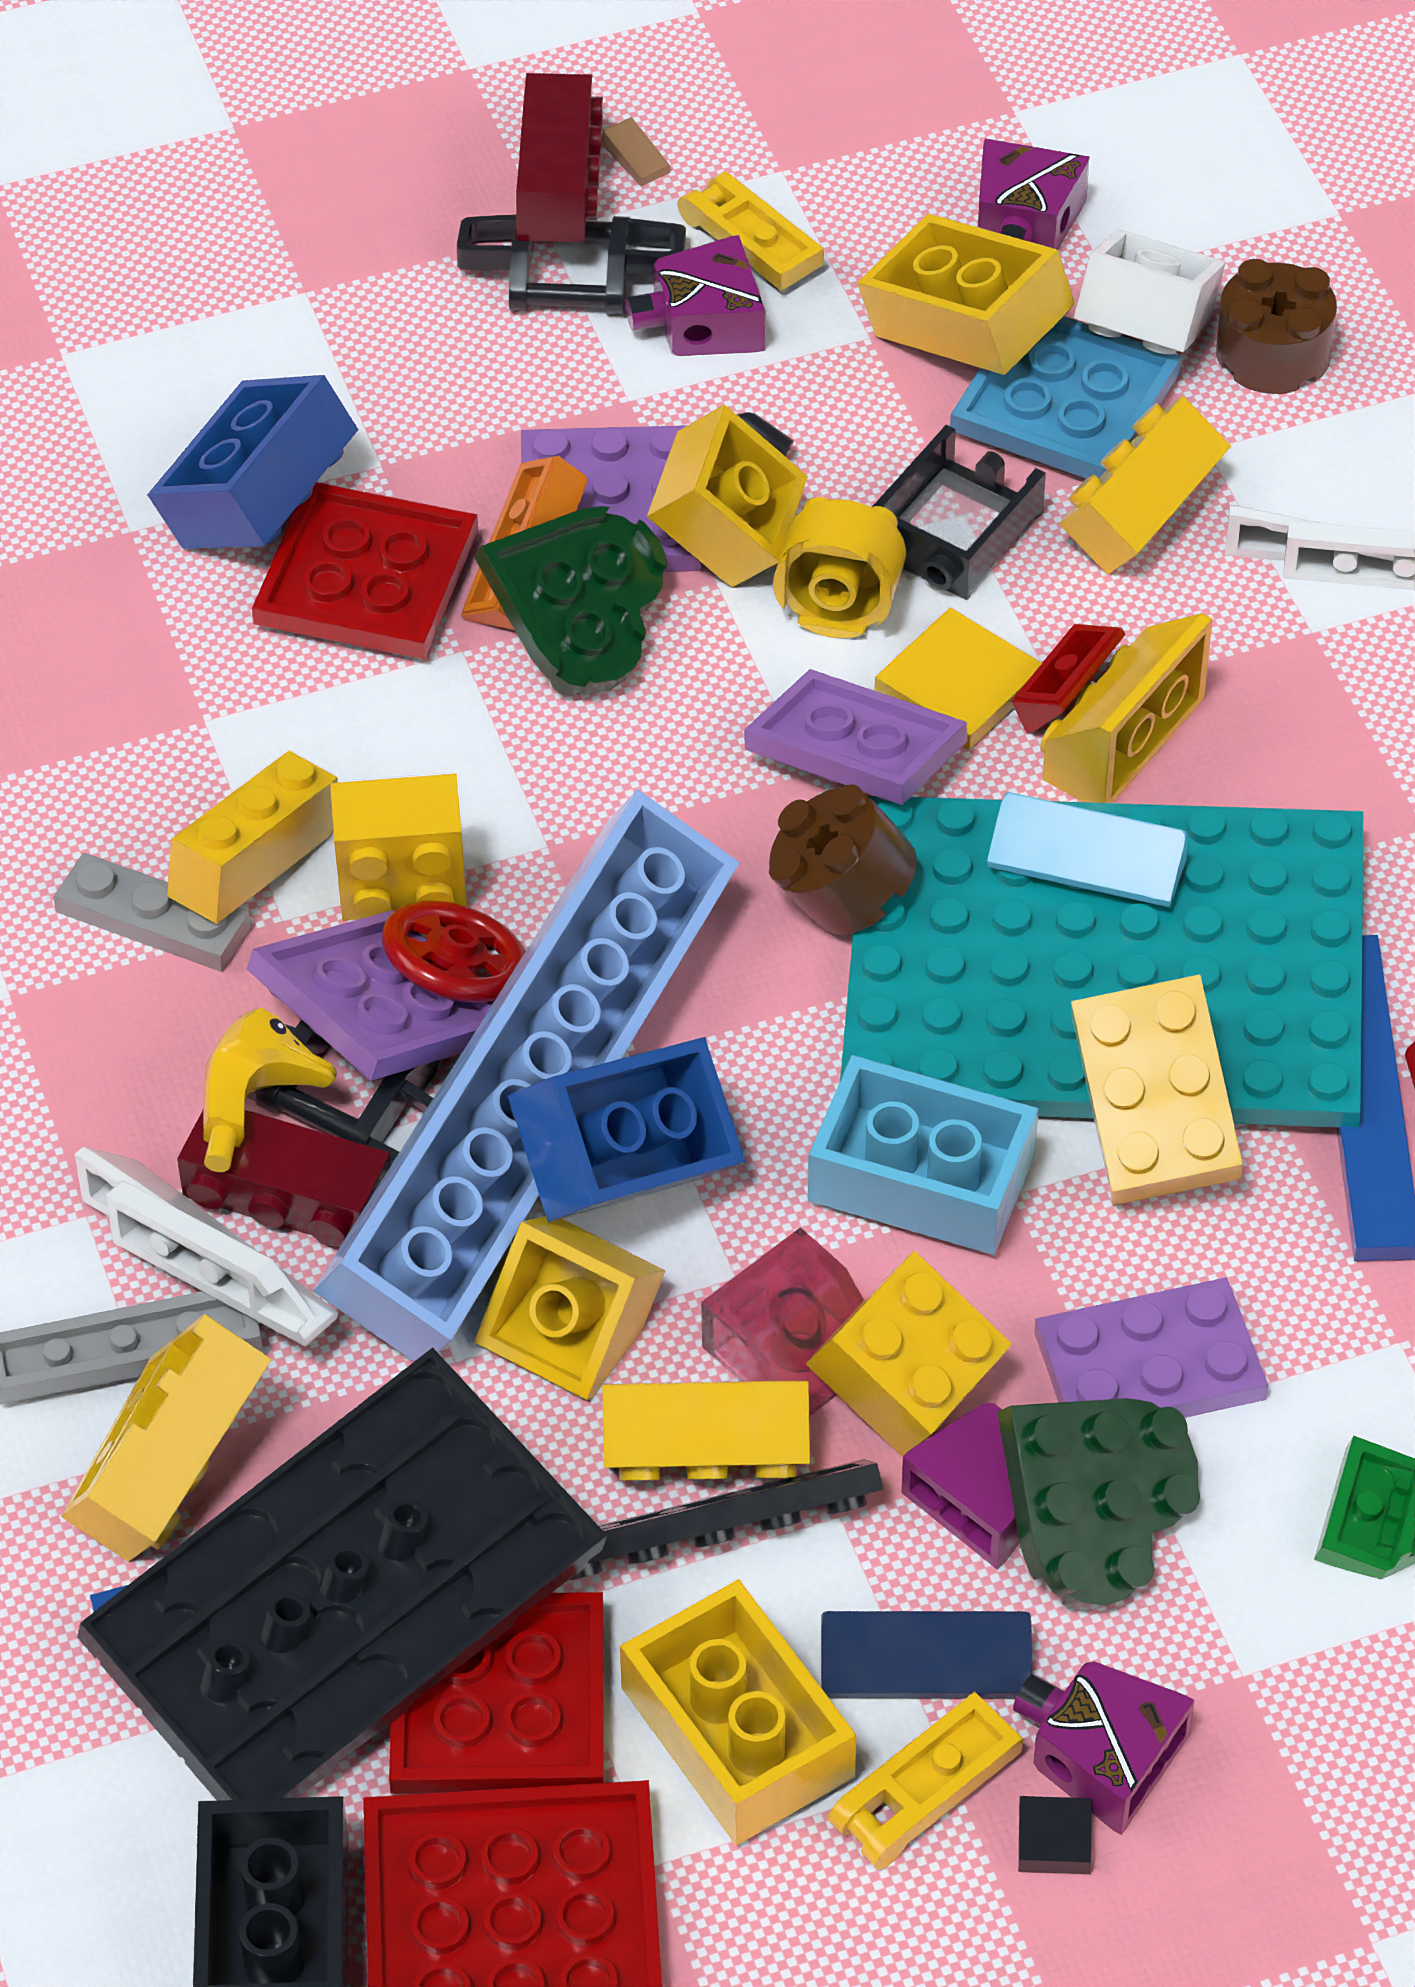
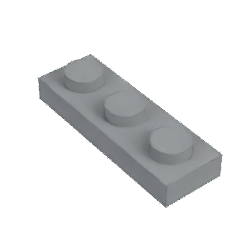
[53,852,252,972]

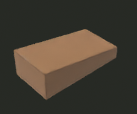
[603,117,670,186]

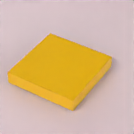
[874,607,1042,750]

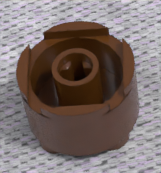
[1216,259,1337,394]
[769,784,917,934]

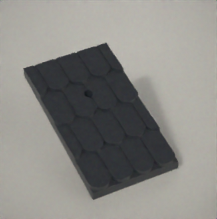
[77,1347,607,1800]

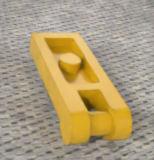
[677,172,824,291]
[827,1691,1023,1870]

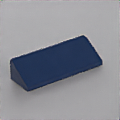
[821,1611,1032,1698]

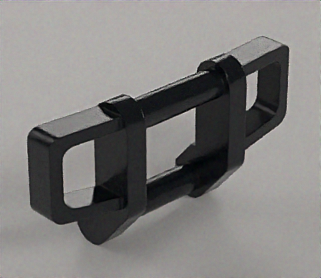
[456,214,686,314]
[240,1015,439,1165]

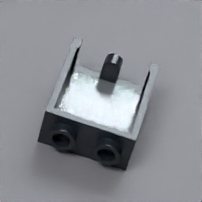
[872,425,1046,600]

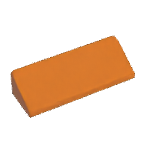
[461,456,587,630]

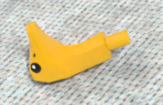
[203,1007,337,1172]

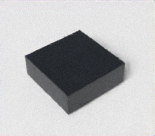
[1018,1796,1091,1874]

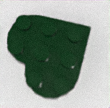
[474,506,667,696]
[997,1398,1200,1611]

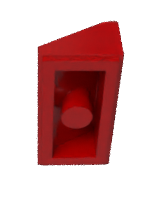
[1012,624,1125,733]

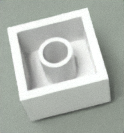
[1074,228,1226,355]

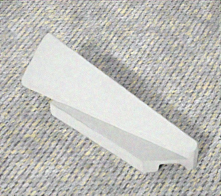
[1225,505,1415,590]
[75,1147,338,1347]

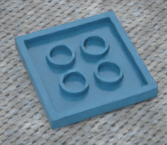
[950,316,1182,479]

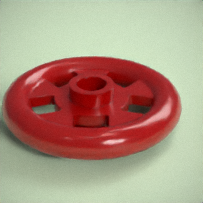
[382,901,526,1003]

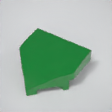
[1314,1435,1415,1580]

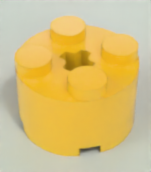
[773,497,906,638]

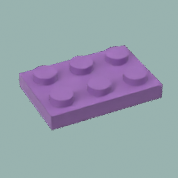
[744,669,967,805]
[1034,1277,1268,1418]

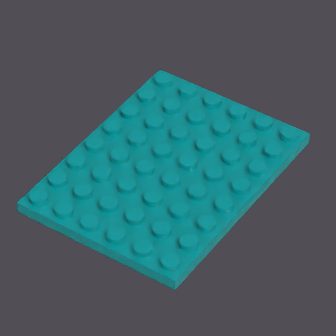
[840,795,1364,1128]

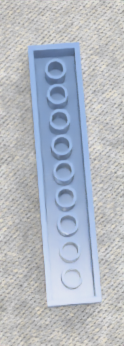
[313,789,740,1362]

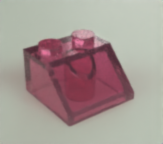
[701,1227,864,1416]

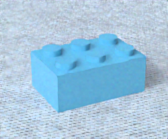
[808,1055,1039,1256]

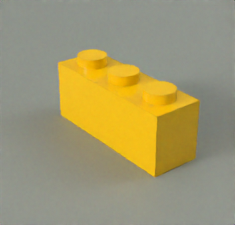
[1059,395,1231,575]
[167,750,338,924]
[602,1380,811,1480]

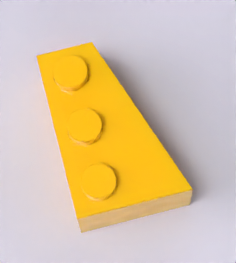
[61,1314,272,1562]

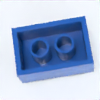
[147,375,359,549]
[508,1037,745,1223]

